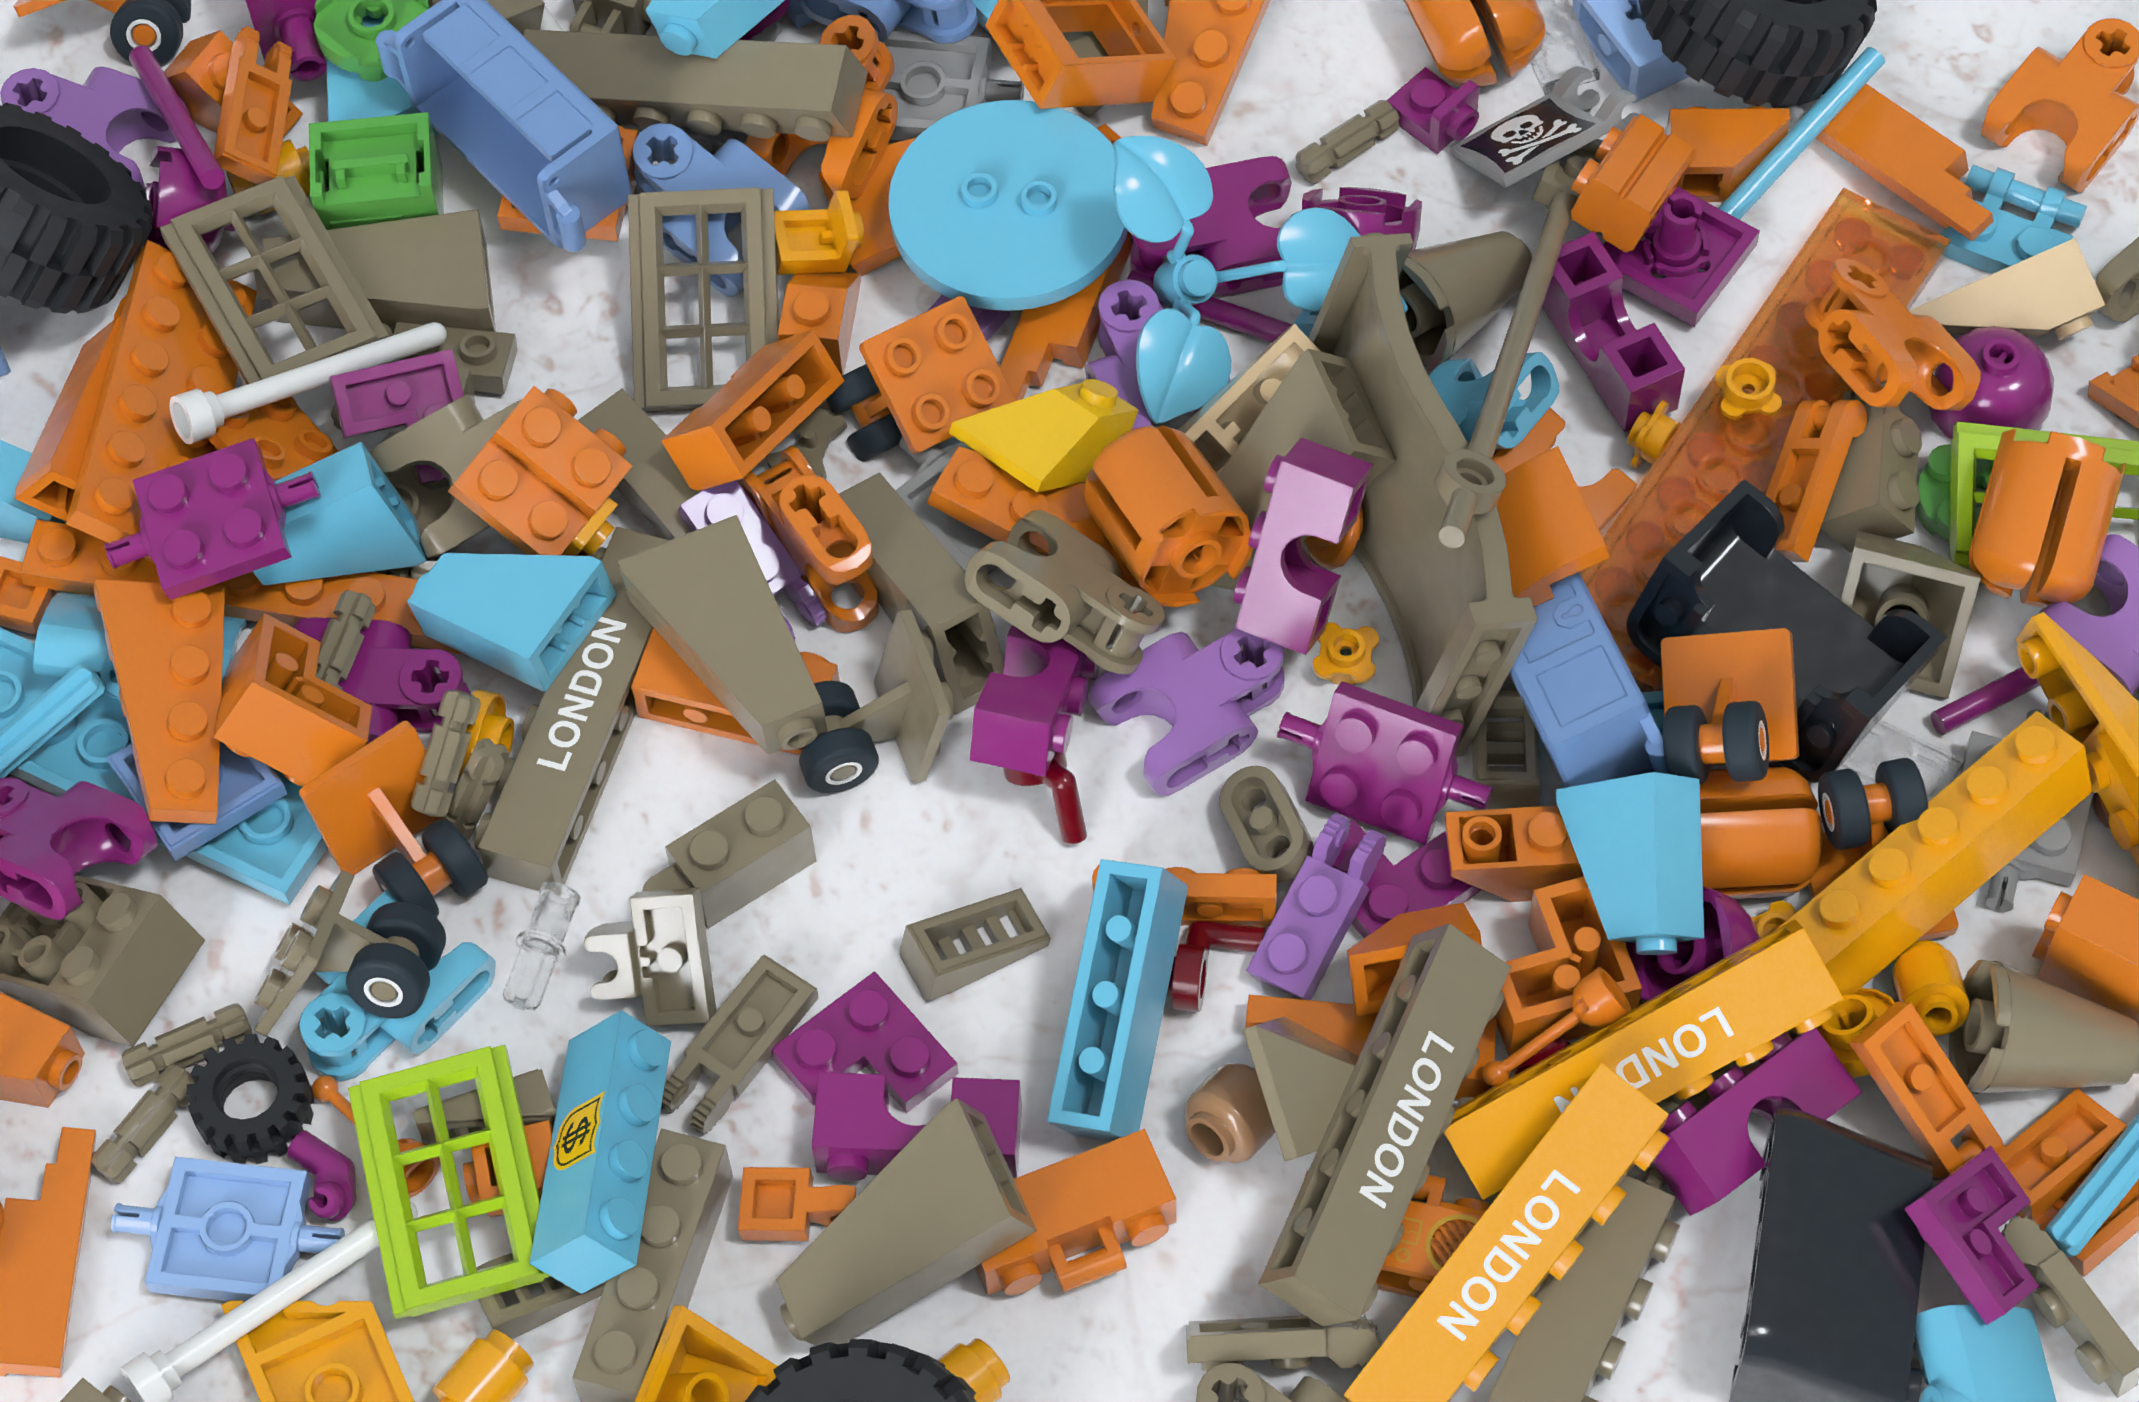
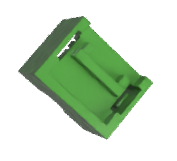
[309,112,444,230]

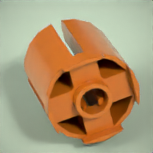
[1404,0,1545,88]
[1084,425,1254,608]
[1968,429,2126,608]
[1700,766,1824,899]

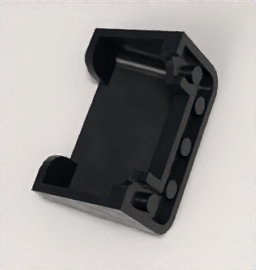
[1626,479,1948,783]
[1729,1107,1944,1402]

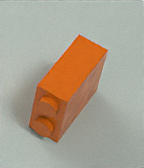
[2032,874,2139,1027]

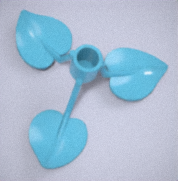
[1113,136,1361,424]

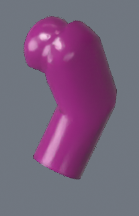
[287,1130,356,1221]

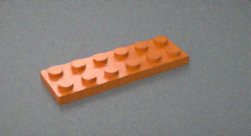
[66,240,257,562]

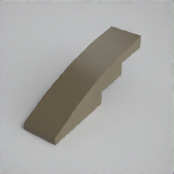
[577,388,703,540]

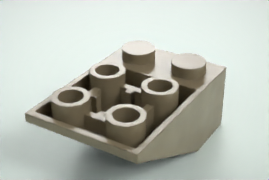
[0,875,205,1047]

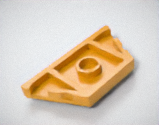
[221,1300,415,1402]

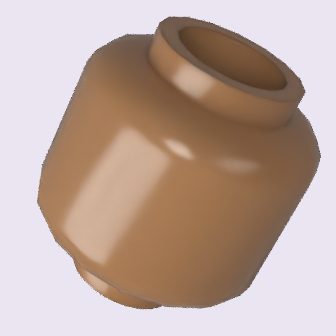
[1185,1063,1276,1163]

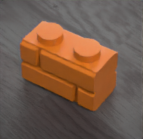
[1570,114,1697,253]

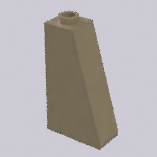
[254,209,496,334]
[1210,348,1396,590]
[839,472,1004,715]
[617,514,828,755]
[776,1098,1037,1346]

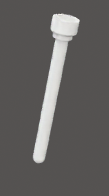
[169,322,447,444]
[120,1201,418,1402]

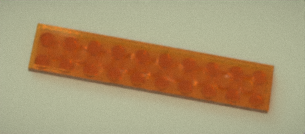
[1579,187,1951,693]

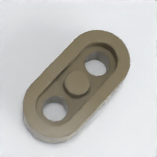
[1219,766,1313,882]

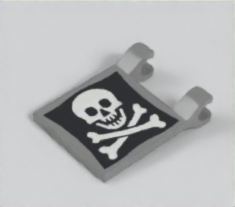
[1450,66,1639,188]

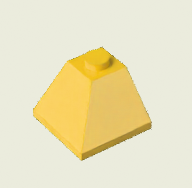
[949,379,1138,492]

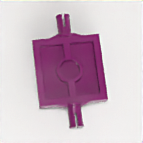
[104,438,321,600]
[1277,681,1493,845]

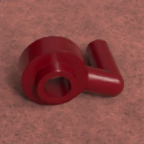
[1003,752,1087,844]
[1167,921,1266,1012]

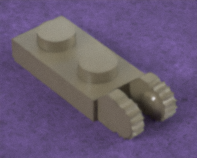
[661,954,819,1135]
[2002,1216,2139,1398]
[1185,1315,1382,1372]

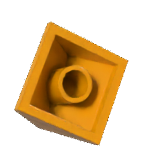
[634,1305,778,1402]

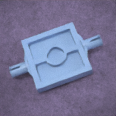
[111,1157,345,1302]

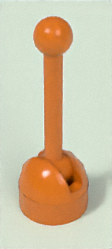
[1482,967,1631,1087]
[312,1075,440,1198]

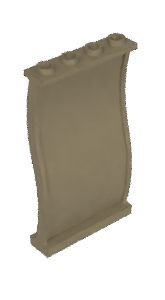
[1309,233,1538,757]

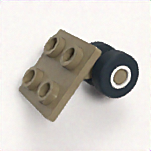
[799,609,954,793]
[254,870,446,1037]

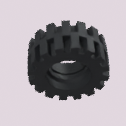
[186,1034,315,1164]

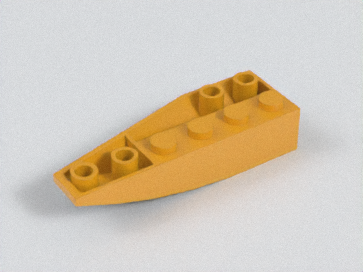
[2015,612,2139,868]

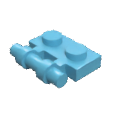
[1935,165,2087,274]

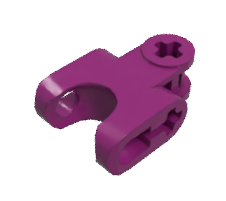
[1130,156,1292,296]
[293,617,471,746]
[0,777,158,920]

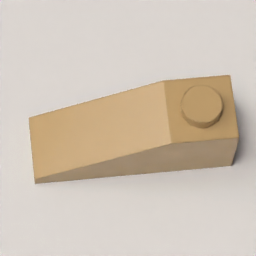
[1909,238,2105,340]
[1178,324,1321,475]

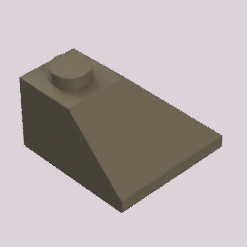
[1840,531,1981,699]
[1243,1016,1359,1161]

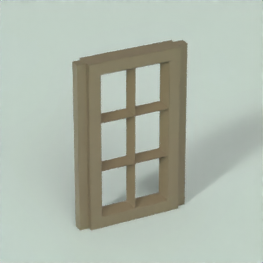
[160,175,389,385]
[628,187,779,412]

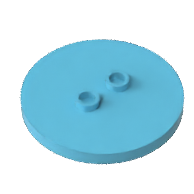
[889,100,1128,311]

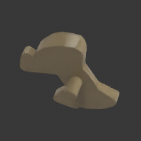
[766,408,847,480]

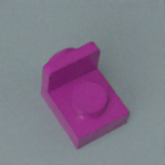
[1386,67,1480,154]

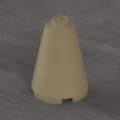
[1398,231,1532,371]
[1949,960,2139,1094]

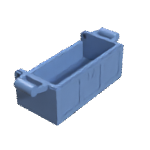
[376,0,632,252]
[1509,572,1668,788]

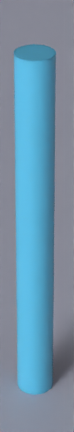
[1719,47,1885,220]

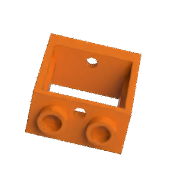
[985,0,1176,109]

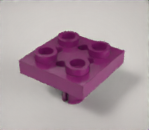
[1603,186,1760,327]

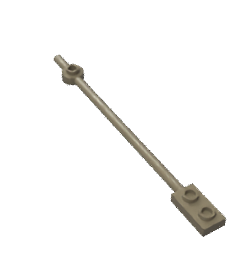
[1434,139,1603,548]

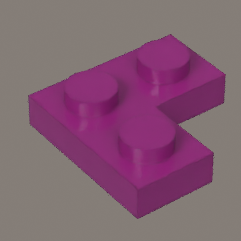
[329,349,464,485]
[1313,819,1482,938]
[772,971,959,1113]
[1904,1145,2039,1325]

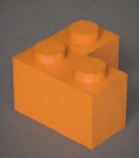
[213,613,372,786]
[1494,876,1642,1056]

